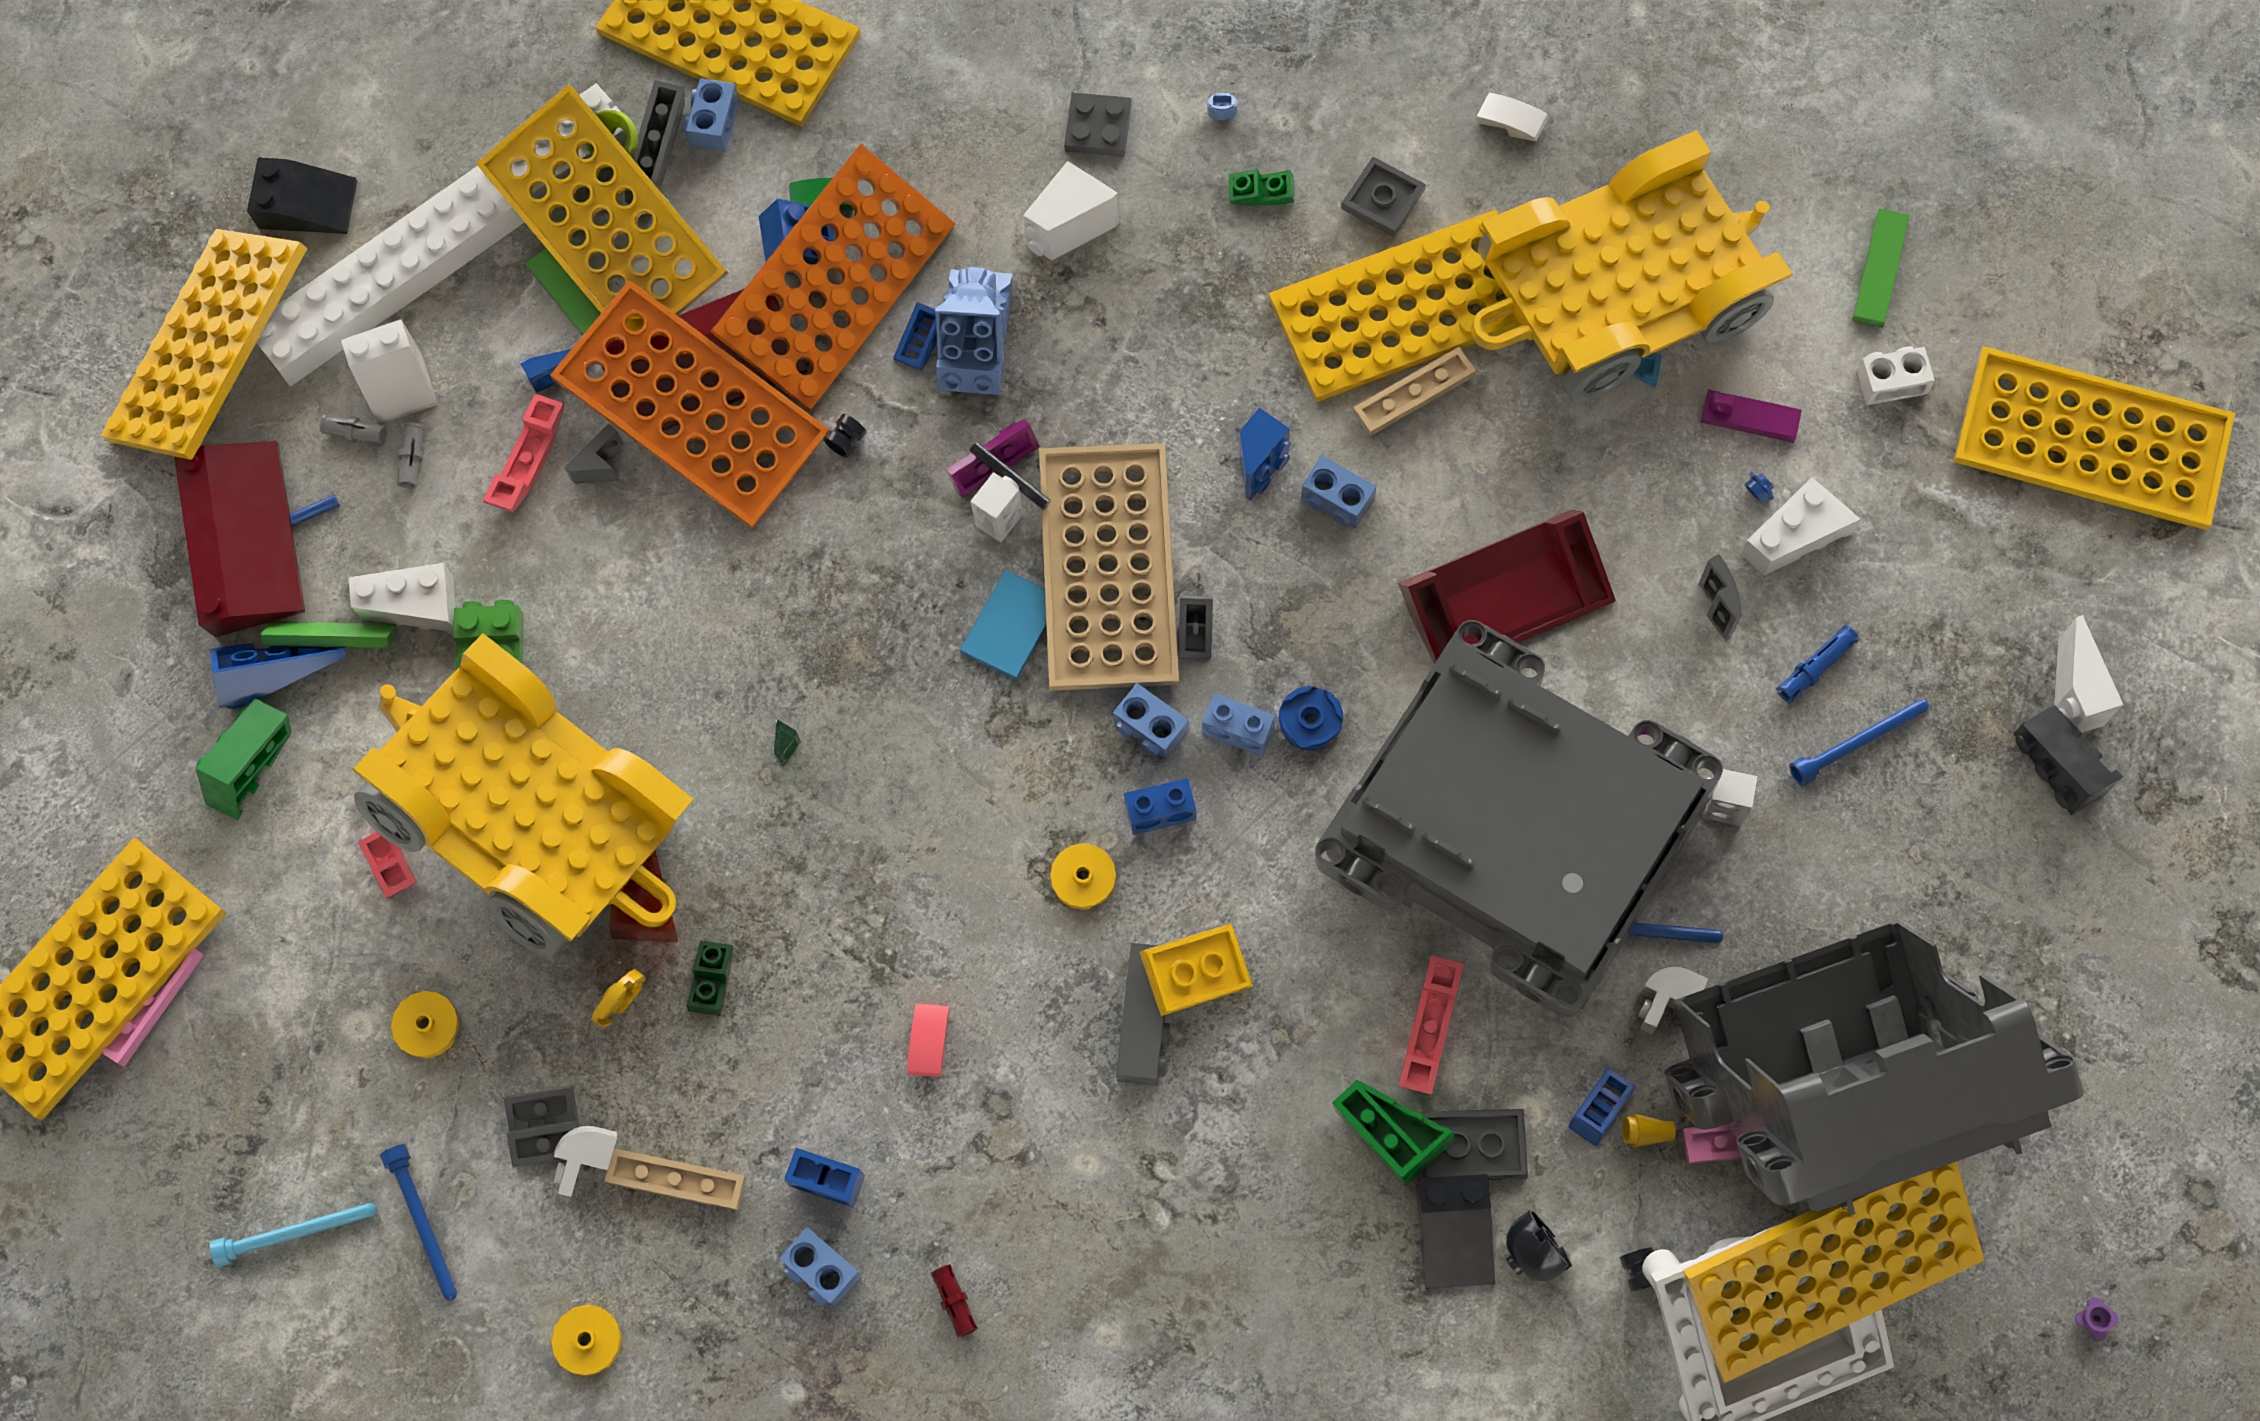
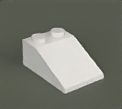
[2054,615,2124,733]

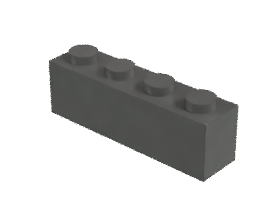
[624,80,685,203]
[1116,943,1170,1086]

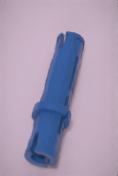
[1776,625,1859,703]

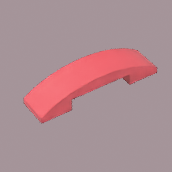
[483,394,564,513]
[1398,955,1464,1095]

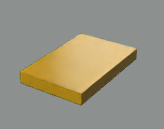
[1139,923,1253,1017]

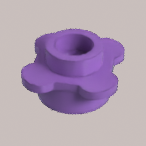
[2075,1297,2119,1341]

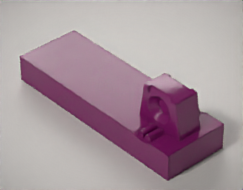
[1700,389,1802,443]
[946,419,1040,498]

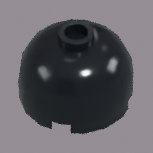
[1506,1210,1573,1281]

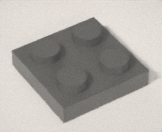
[1064,92,1132,157]
[1341,157,1426,237]

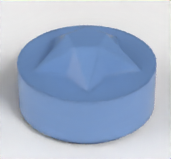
[1207,93,1237,120]

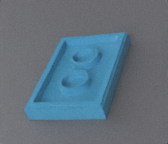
[960,569,1047,681]

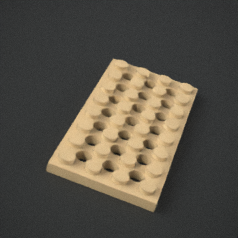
[1039,443,1179,691]

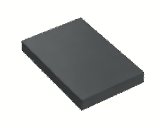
[1420,1109,1528,1180]

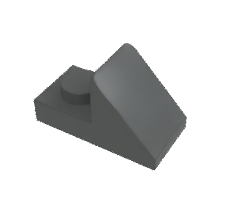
[564,424,623,484]

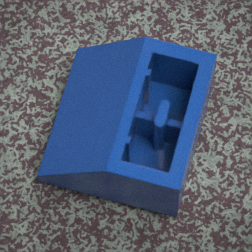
[758,199,834,275]
[1240,408,1291,501]

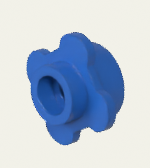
[1744,472,1774,503]

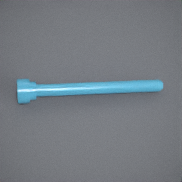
[210,1203,377,1268]

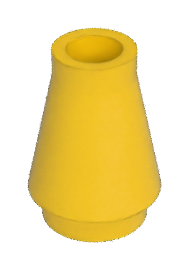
[1622,1113,1676,1148]

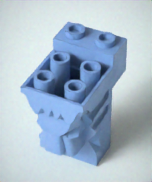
[935,267,1013,395]

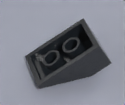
[247,157,357,234]
[1416,1174,1495,1289]

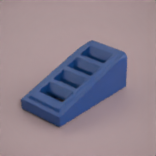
[893,302,937,371]
[520,349,571,392]
[1568,1067,1636,1146]

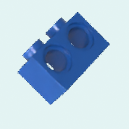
[1124,778,1196,835]
[784,1148,865,1208]

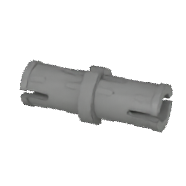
[320,413,387,445]
[397,422,424,488]

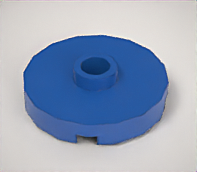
[1278,686,1343,751]

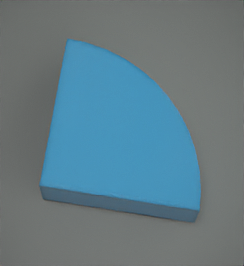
[1634,350,1662,387]

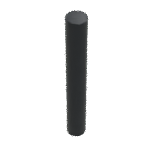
[969,442,1051,510]

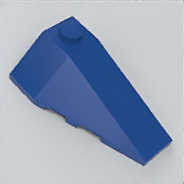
[210,643,346,709]

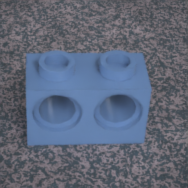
[683,78,740,151]
[1301,456,1377,528]
[1113,683,1189,760]
[1202,693,1275,757]
[779,1227,862,1308]

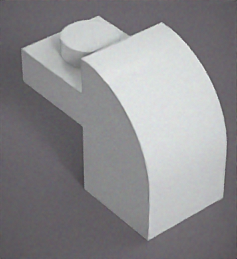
[1638,967,1708,1034]
[553,1126,617,1197]

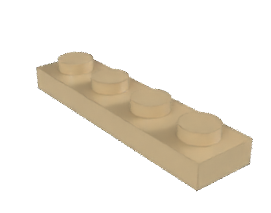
[1353,347,1476,437]
[604,1148,747,1211]

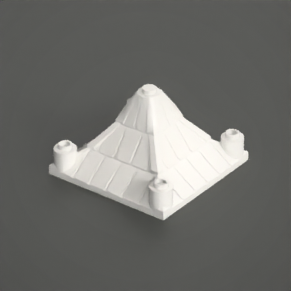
[1642,1204,1894,1421]

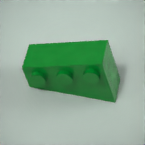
[195,699,292,820]
[1332,1080,1456,1186]

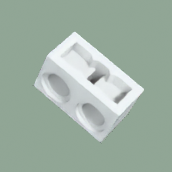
[1856,346,1935,405]
[970,472,1023,543]
[1702,769,1758,827]

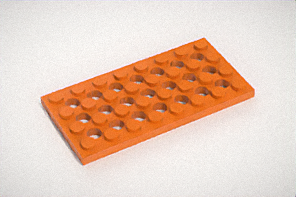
[710,144,956,412]
[550,280,830,529]

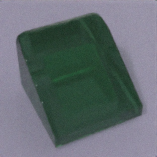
[774,720,801,767]

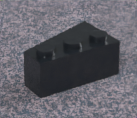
[2014,705,2124,815]

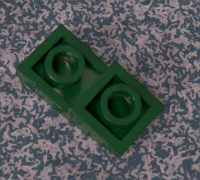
[686,940,733,1016]

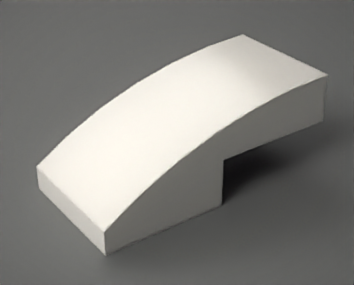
[1477,93,1549,141]

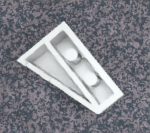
[1740,477,1861,576]
[349,563,456,634]

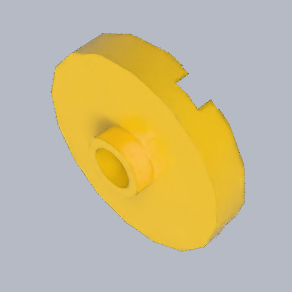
[1050,843,1117,910]
[591,969,646,1028]
[391,991,460,1059]
[551,1305,623,1376]

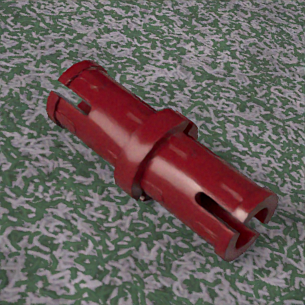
[930,1264,978,1338]

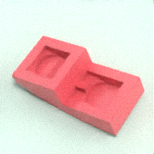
[358,832,417,899]
[907,1004,950,1077]

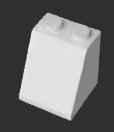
[1023,161,1120,260]
[341,319,438,425]

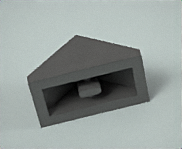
[1179,595,1213,658]

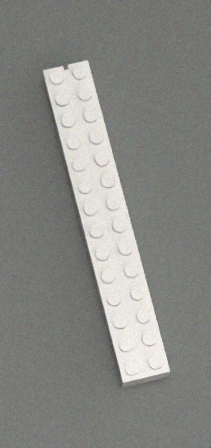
[256,83,626,387]

